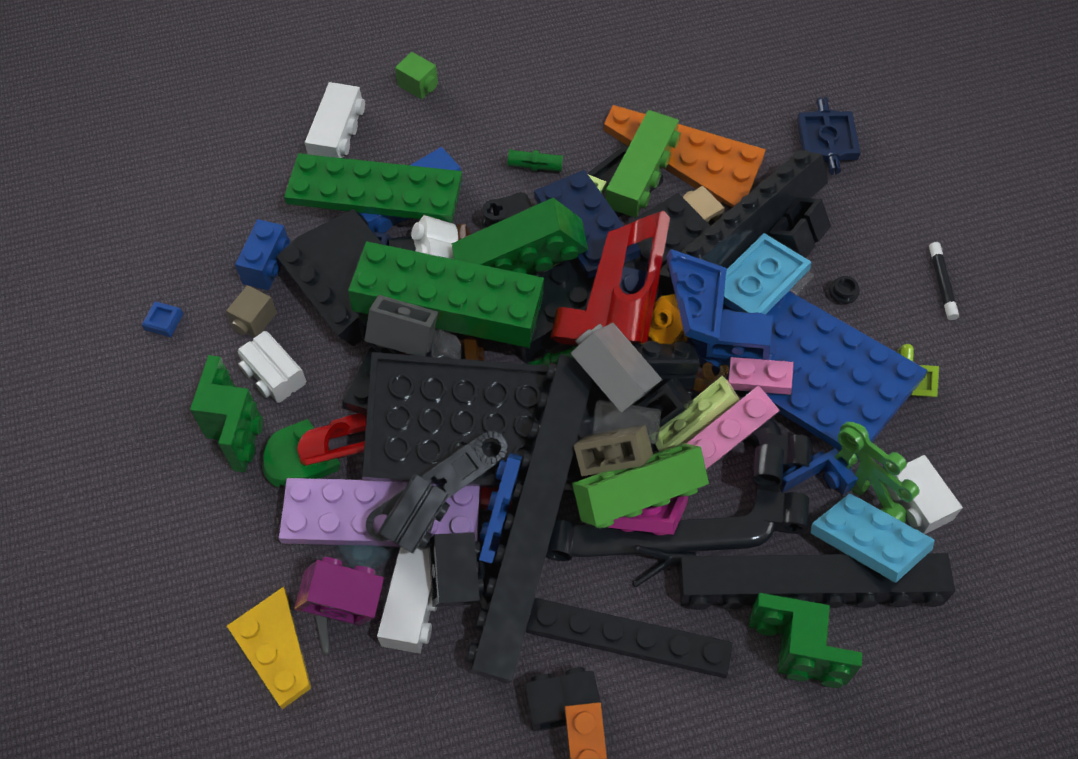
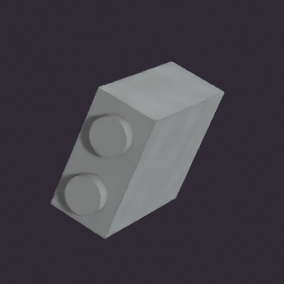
[571,323,662,413]

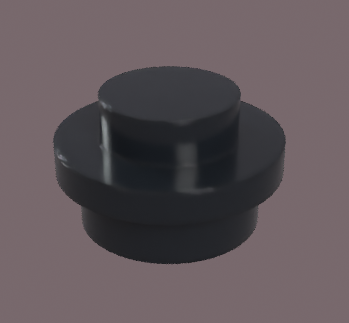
[829,276,860,304]

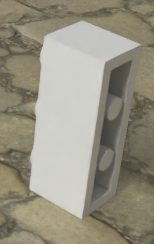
[305,82,365,158]
[377,547,437,654]

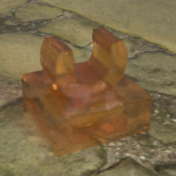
[694,362,729,391]

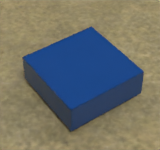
[142,301,184,337]

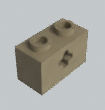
[574,424,653,476]

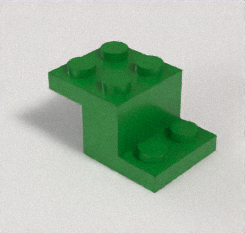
[190,355,263,473]
[748,593,863,688]

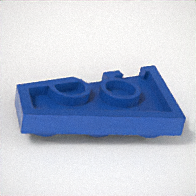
[666,249,727,345]

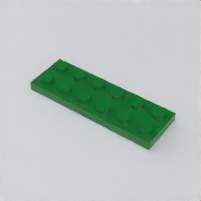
[284,153,463,223]

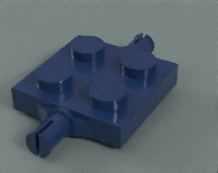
[797,97,861,175]

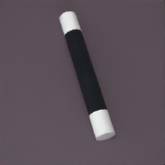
[929,242,959,320]

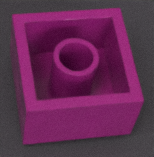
[294,557,384,626]

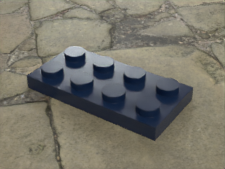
[534,170,641,279]

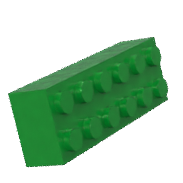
[348,241,544,348]

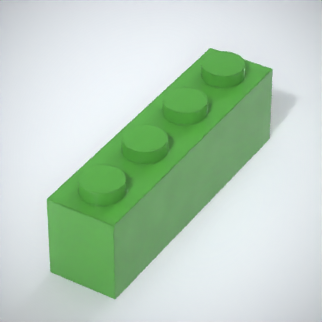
[606,110,681,218]
[572,443,709,528]

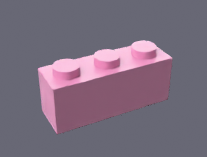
[686,386,780,470]

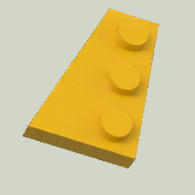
[227,587,311,709]

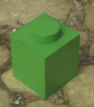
[395,52,438,99]

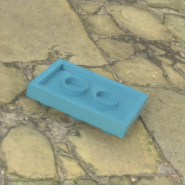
[723,233,812,315]
[811,493,935,583]

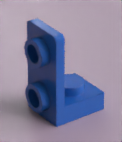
[780,449,858,495]

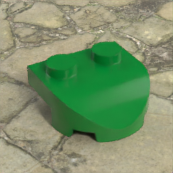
[262,419,341,487]

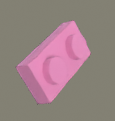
[729,357,793,395]

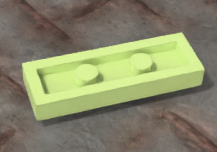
[651,376,740,452]

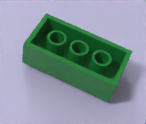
[451,197,588,275]

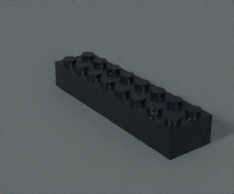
[510,193,710,364]

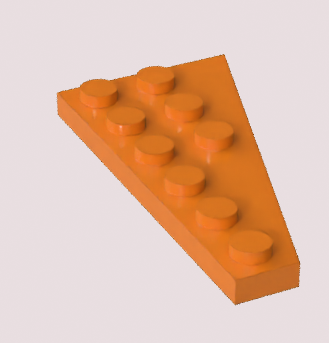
[604,105,766,208]

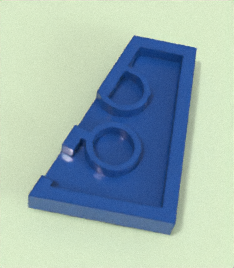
[479,453,523,563]

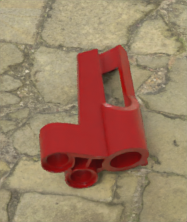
[551,211,670,346]
[297,413,367,465]

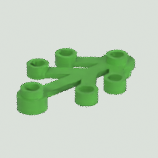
[835,422,920,523]

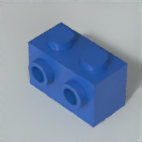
[235,219,290,290]
[706,309,774,360]

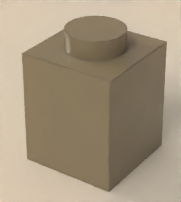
[226,285,277,338]

